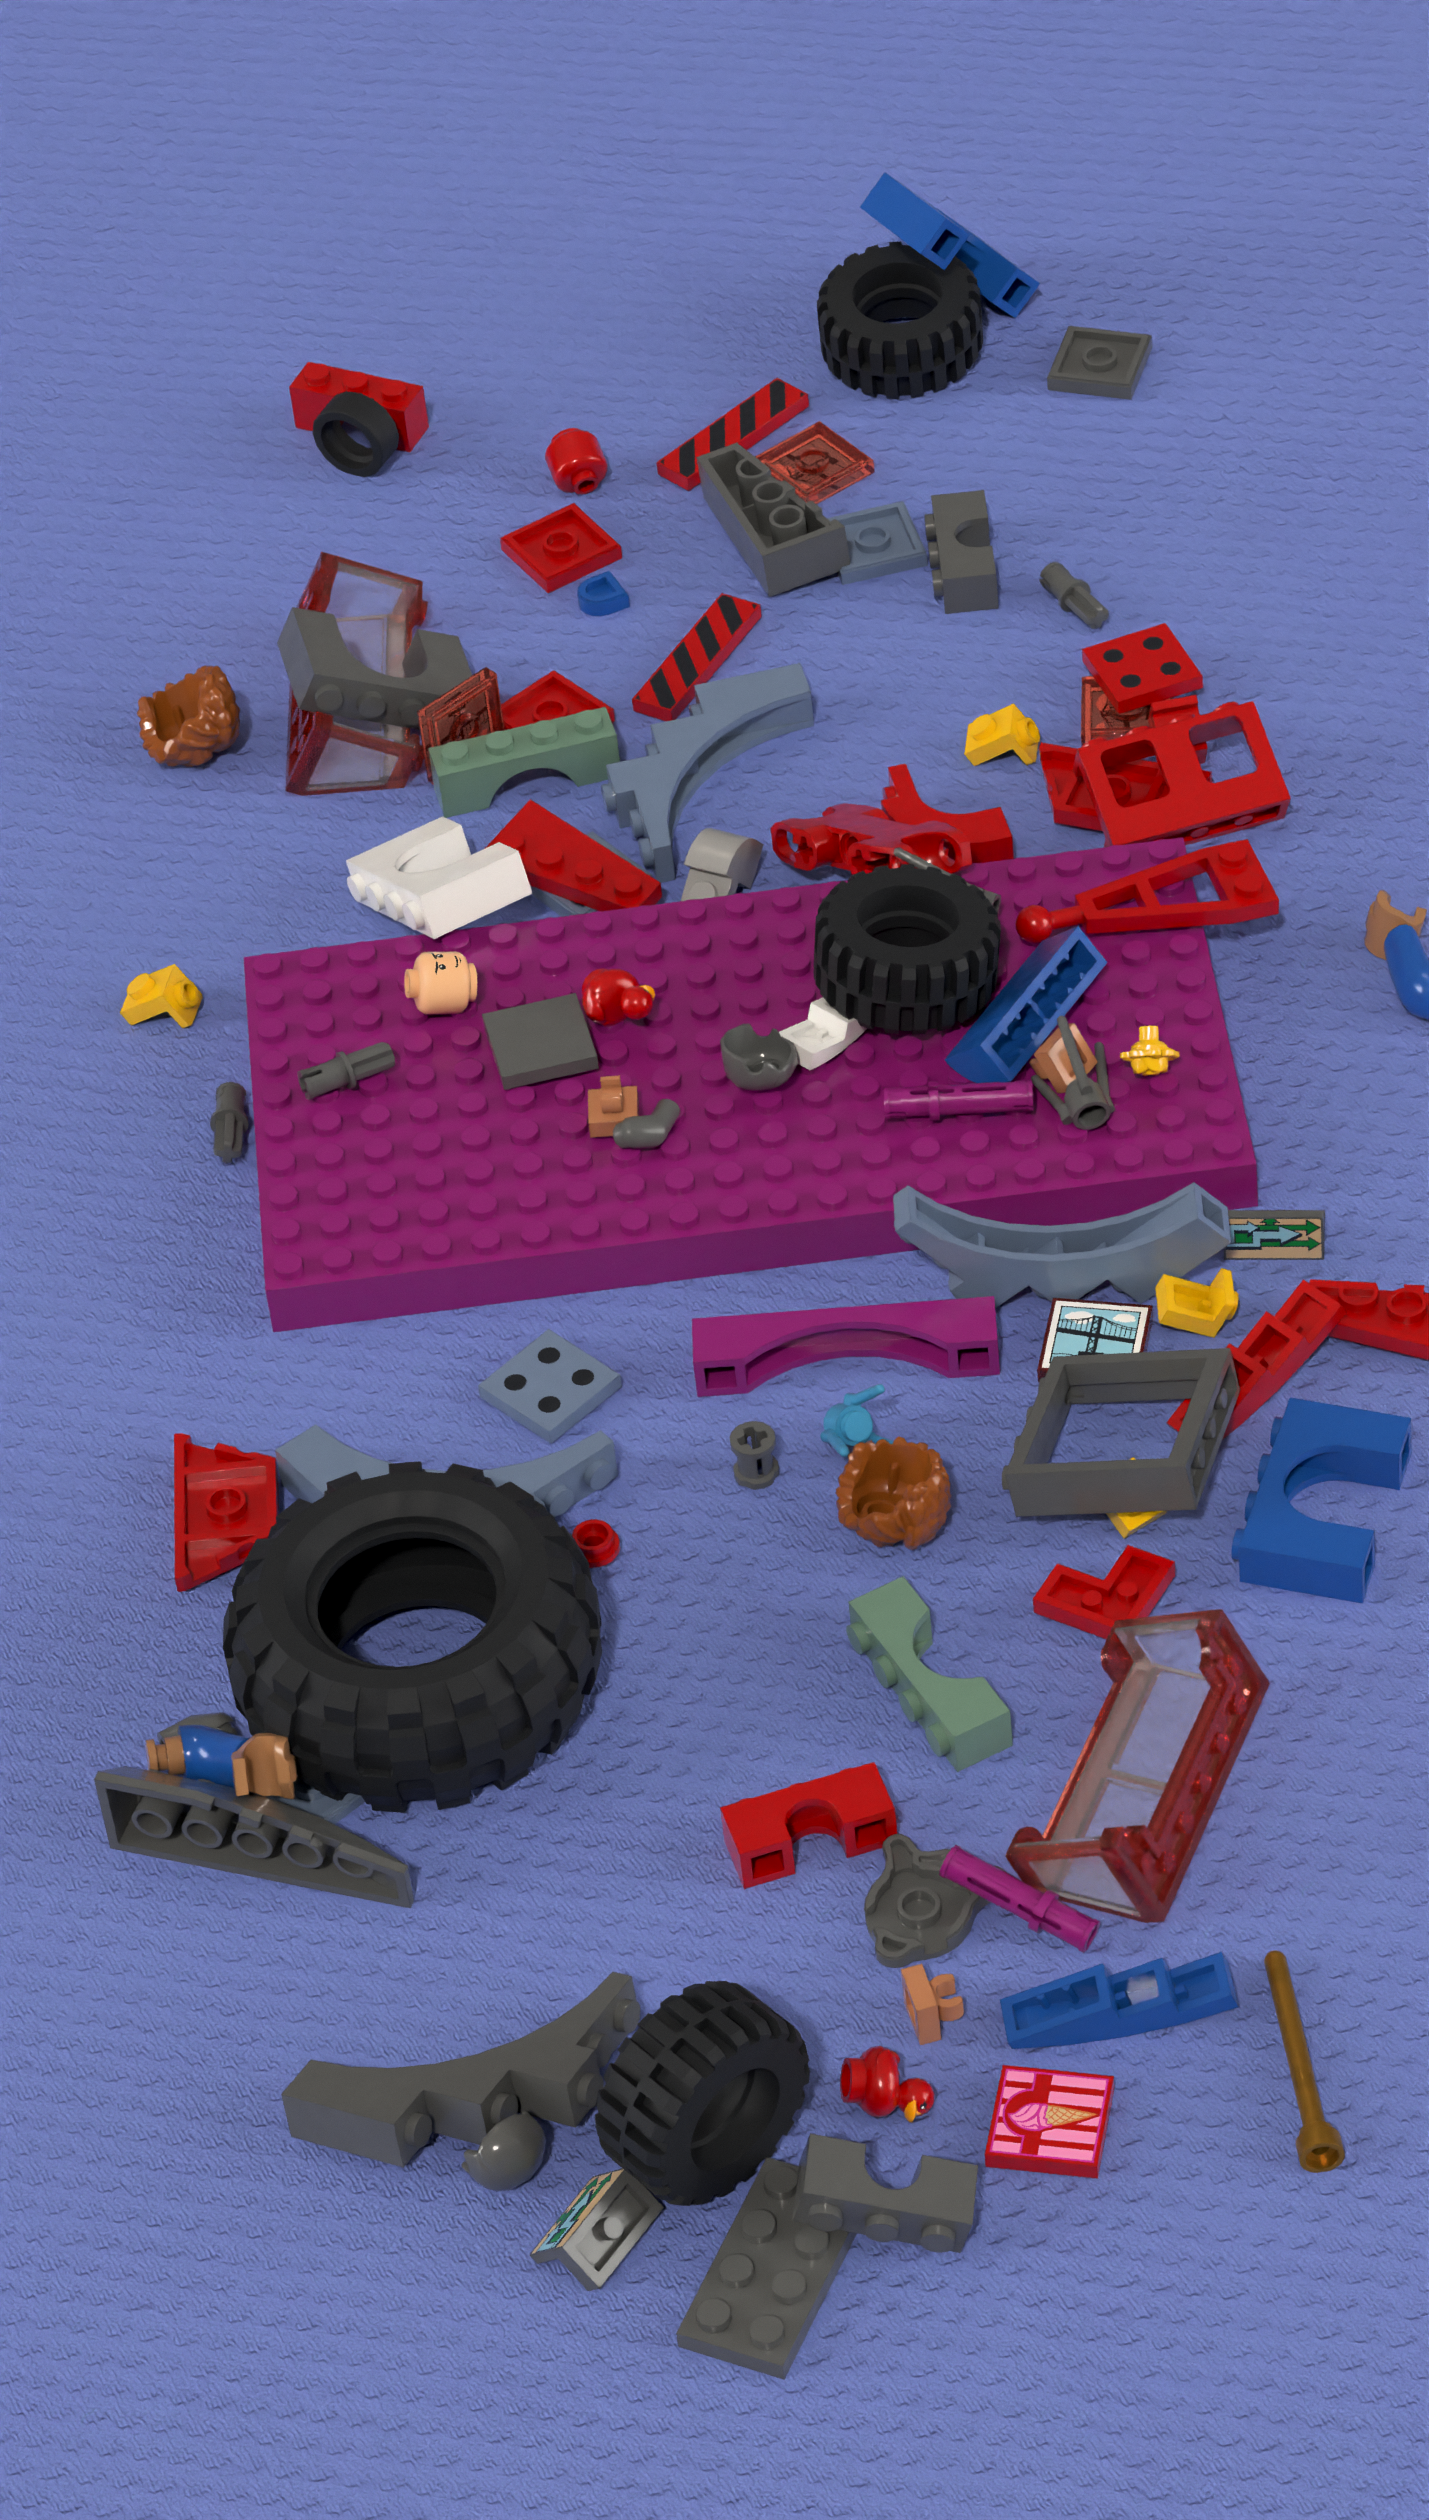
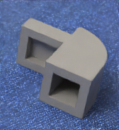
[681,828,764,901]

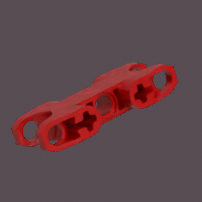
[771,803,972,875]

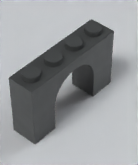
[277,607,473,730]

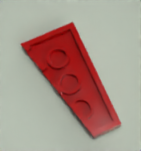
[484,799,662,912]
[1309,1279,1429,1360]

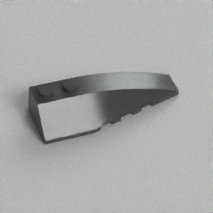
[94,1766,414,1908]

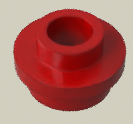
[572,1519,620,1568]

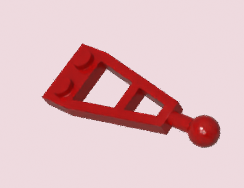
[1015,839,1279,943]

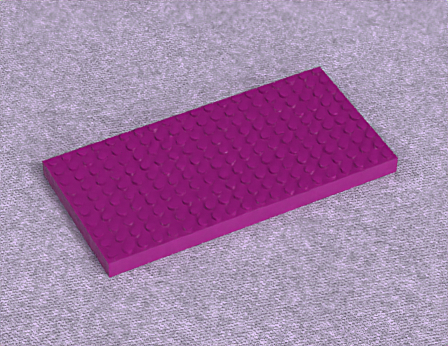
[243,837,1258,1332]

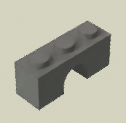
[924,490,999,614]
[793,2133,978,2253]

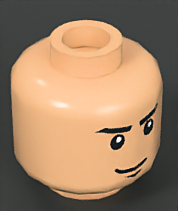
[404,951,477,1015]

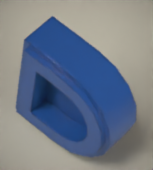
[577,571,630,616]

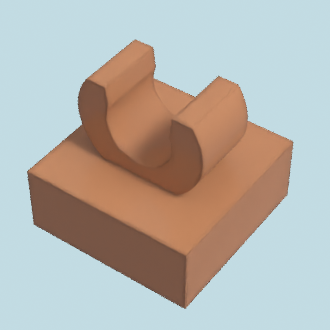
[1029,1023,1098,1093]
[588,1075,639,1138]
[901,1964,964,2045]

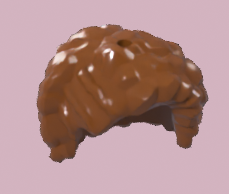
[137,665,240,767]
[835,1436,951,1550]

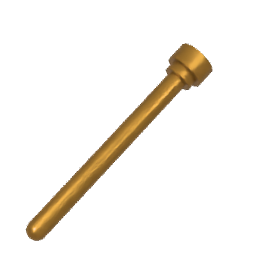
[1264,1950,1345,2173]

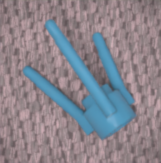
[820,1384,894,1457]

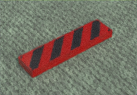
[656,378,809,491]
[632,593,762,721]

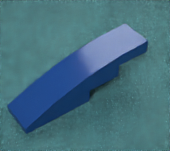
[1000,1952,1238,2049]

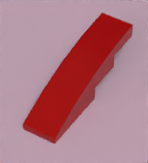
[1166,1279,1347,1440]

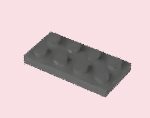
[676,2157,857,2380]

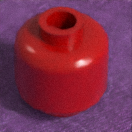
[545,428,608,495]

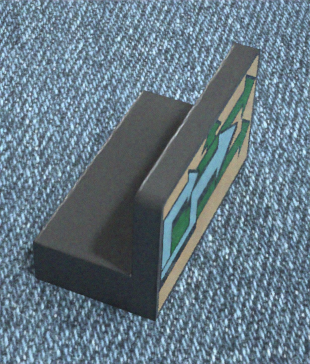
[1223,1210,1325,1260]
[530,2168,664,2291]

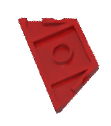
[1039,742,1212,831]
[174,1433,279,1592]

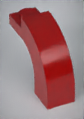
[881,763,1014,863]

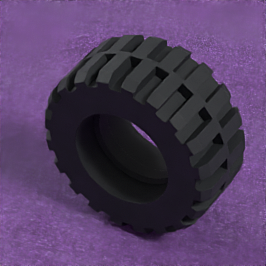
[817,241,983,399]
[813,864,1001,1035]
[595,1981,810,2206]

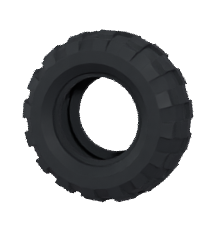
[223,1461,602,1813]

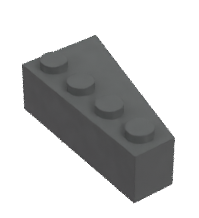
[696,443,850,597]

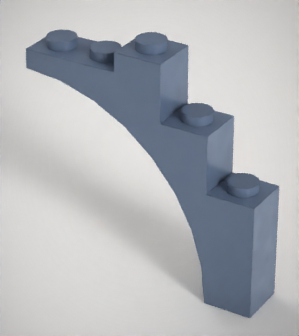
[601,663,814,883]
[893,1182,1231,1308]
[275,1425,618,1517]

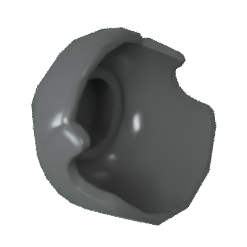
[720,1023,798,1091]
[461,2110,546,2192]

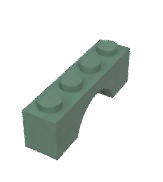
[428,707,620,818]
[846,1576,1013,1772]

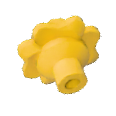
[1120,1026,1179,1076]

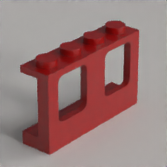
[1073,701,1291,848]

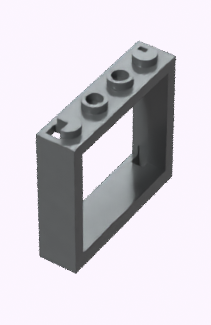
[1002,1348,1240,1517]

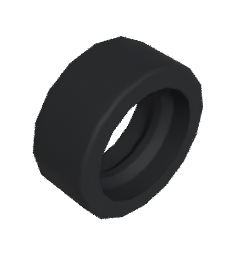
[312,391,399,477]

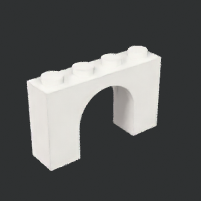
[346,816,533,939]

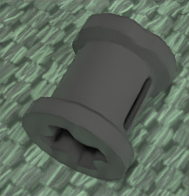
[730,1421,779,1490]

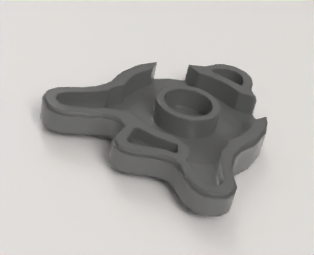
[864,1834,1006,1968]

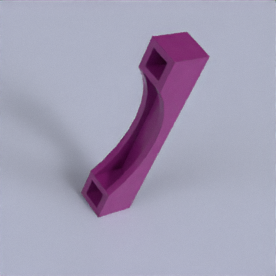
[692,1296,1000,1397]

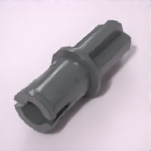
[1039,562,1109,629]
[297,1042,395,1100]
[210,1082,249,1163]

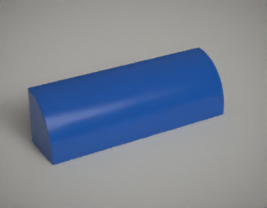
[944,926,1108,1083]

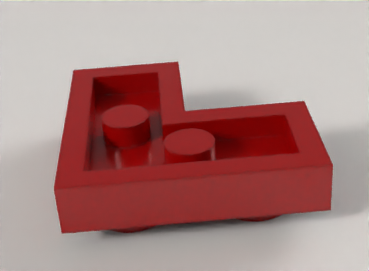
[1033,1545,1175,1647]

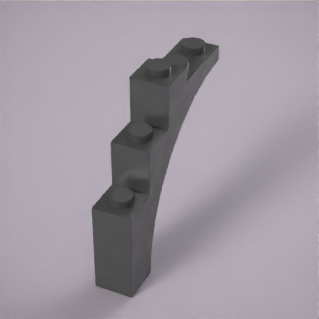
[281,1972,640,2168]

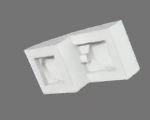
[779,997,867,1070]

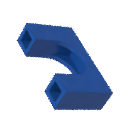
[860,172,1040,318]
[1231,1397,1412,1604]

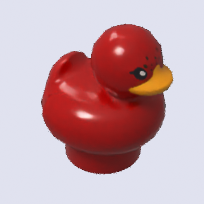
[582,968,655,1027]
[840,2046,935,2123]

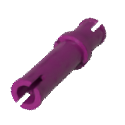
[883,1080,1033,1120]
[939,1845,1101,1953]

